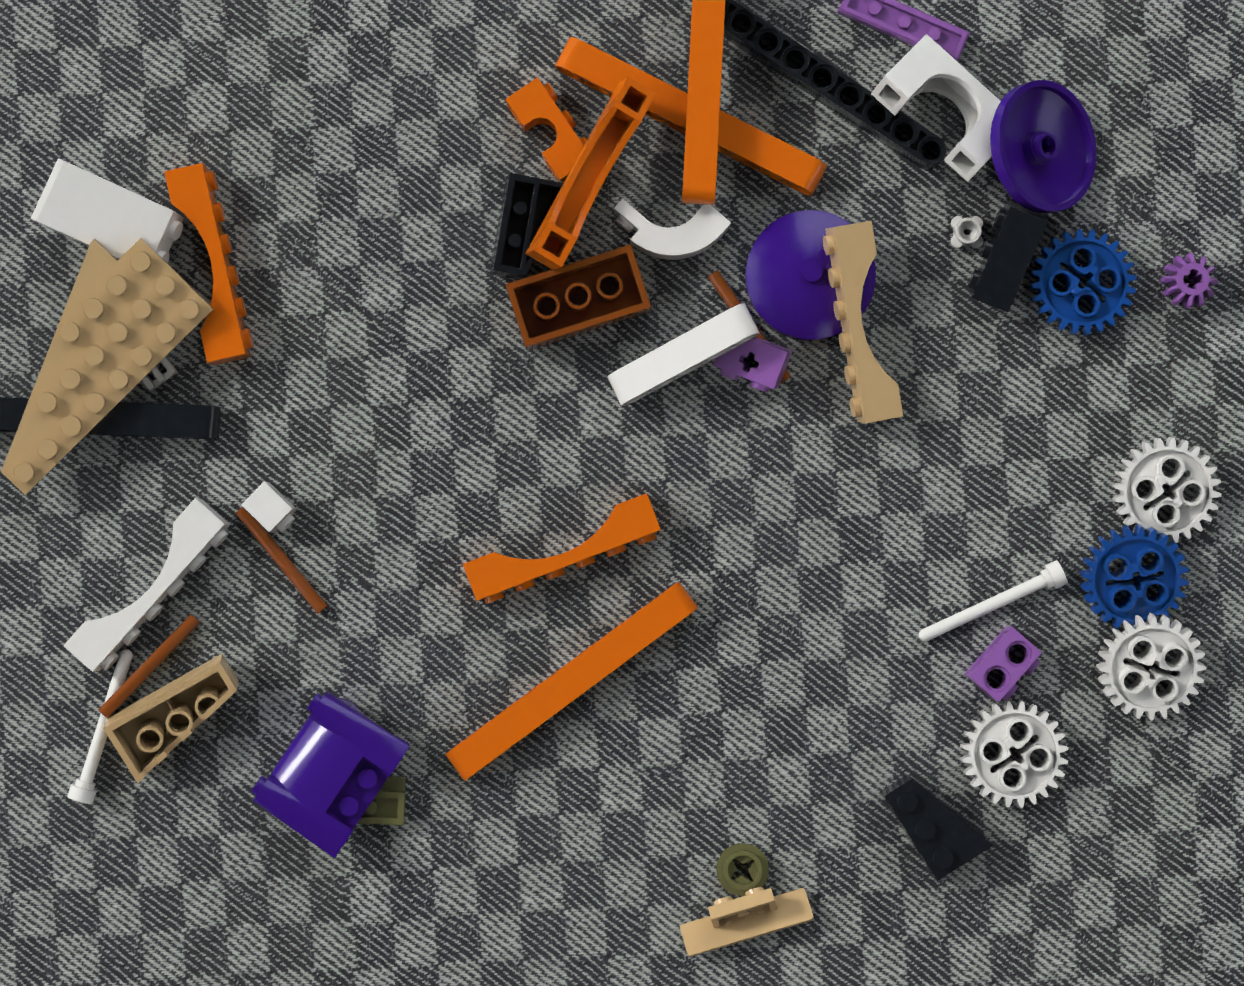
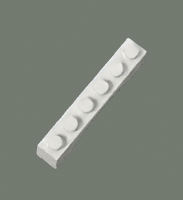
[63,498,231,672]

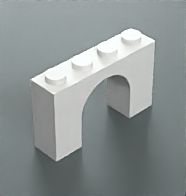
[871,34,1001,182]

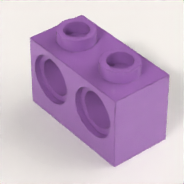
[964,625,1042,702]

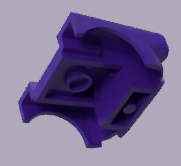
[251,691,410,858]

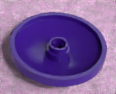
[990,80,1097,213]
[745,210,876,341]

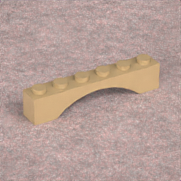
[823,221,903,424]

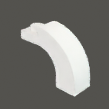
[614,198,731,260]

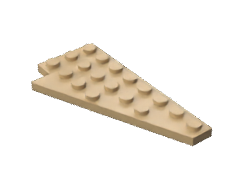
[1,238,214,495]

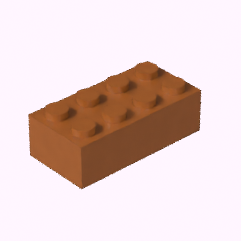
[505,244,651,351]

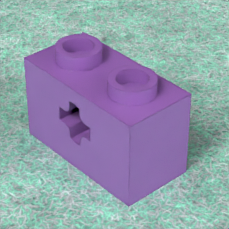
[713,337,793,392]

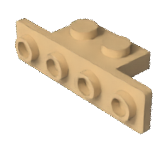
[680,887,814,957]

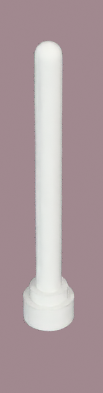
[919,560,1068,642]
[67,649,133,804]

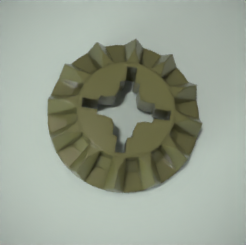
[716,843,769,896]

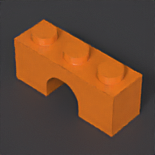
[505,77,587,183]

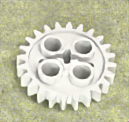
[1112,437,1222,543]
[1096,613,1206,720]
[960,700,1068,808]

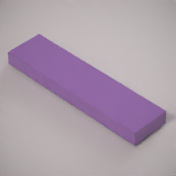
[838,0,970,62]

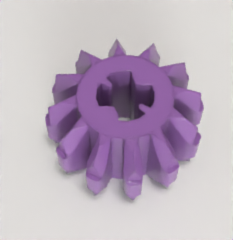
[1160,253,1218,309]

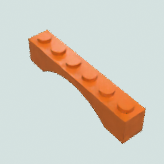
[525,77,656,271]
[164,163,254,366]
[463,493,661,604]

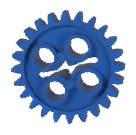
[1028,229,1137,336]
[1080,524,1189,629]

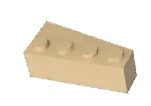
[103,654,239,783]

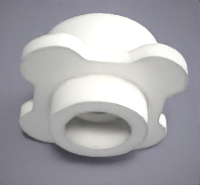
[950,216,983,248]

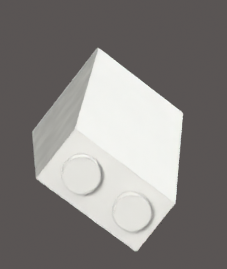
[31,158,184,263]

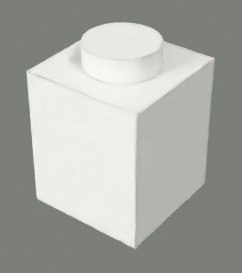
[241,481,297,533]

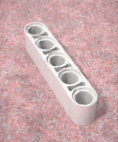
[607,303,760,406]

